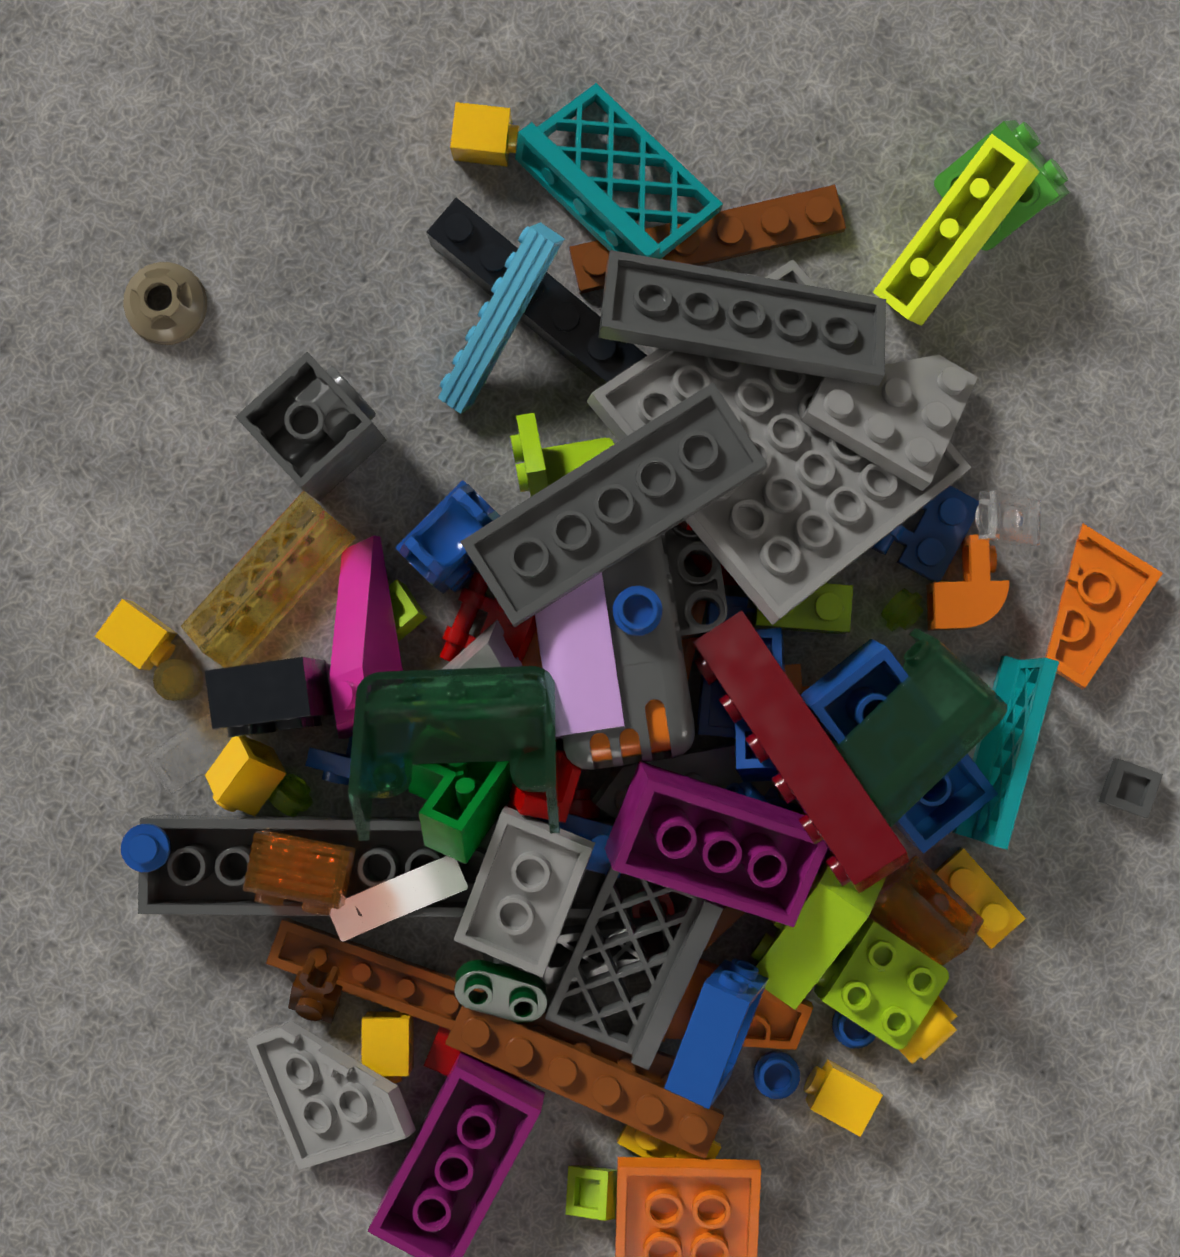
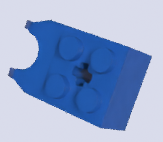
[395,480,500,594]

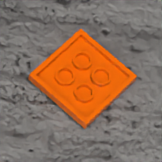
[615,1157,761,1257]

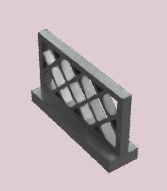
[545,865,723,1070]

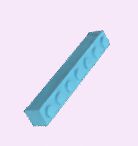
[438,222,565,414]

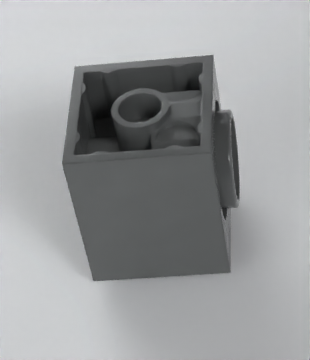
[235,352,387,502]

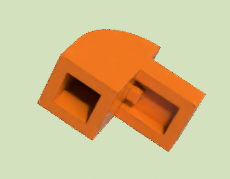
[926,534,1009,631]

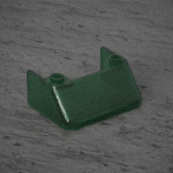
[831,628,1007,827]
[348,666,560,841]

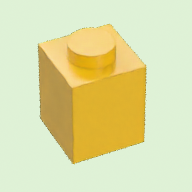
[450,102,520,167]
[94,599,177,670]
[205,736,287,816]
[361,1011,414,1083]
[804,1059,883,1137]

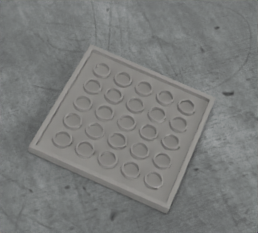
[587,259,972,625]

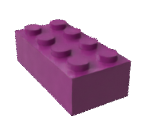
[604,761,828,927]
[367,1051,545,1257]

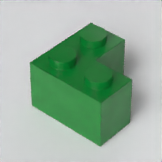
[403,724,513,864]

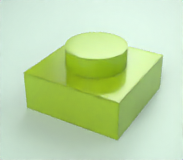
[389,579,427,642]
[565,1165,617,1221]

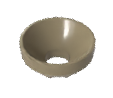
[123,262,207,345]

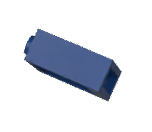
[664,959,769,1109]

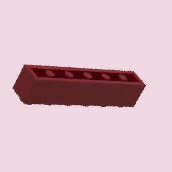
[693,610,910,894]

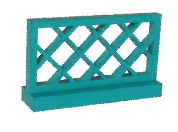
[515,83,723,259]
[952,656,1059,850]

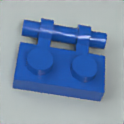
[871,486,983,582]

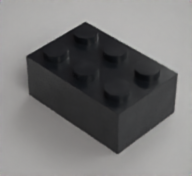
[204,657,333,738]

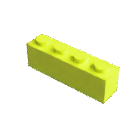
[873,134,1040,326]

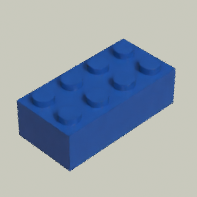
[800,639,998,854]

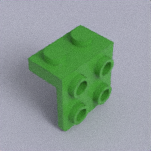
[934,120,1070,251]

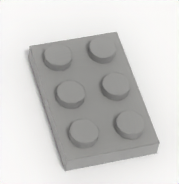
[454,806,595,978]

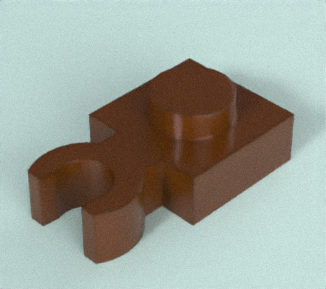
[288,957,343,1024]

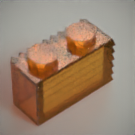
[243,830,356,915]

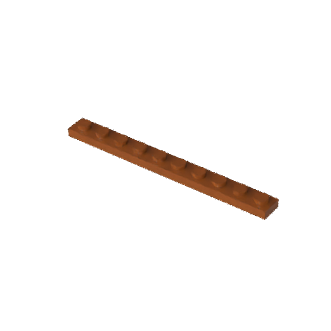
[266,917,676,1085]

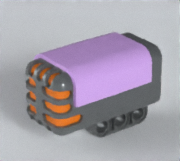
[535,524,727,770]

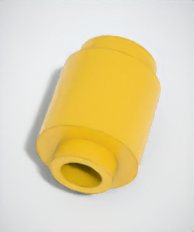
[898,996,958,1064]

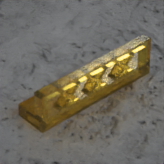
[181,490,356,668]

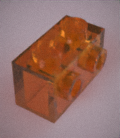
[871,855,984,966]

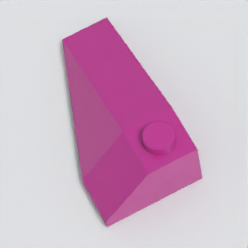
[329,535,410,739]

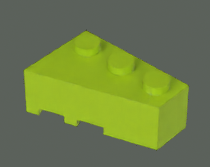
[750,853,887,1010]

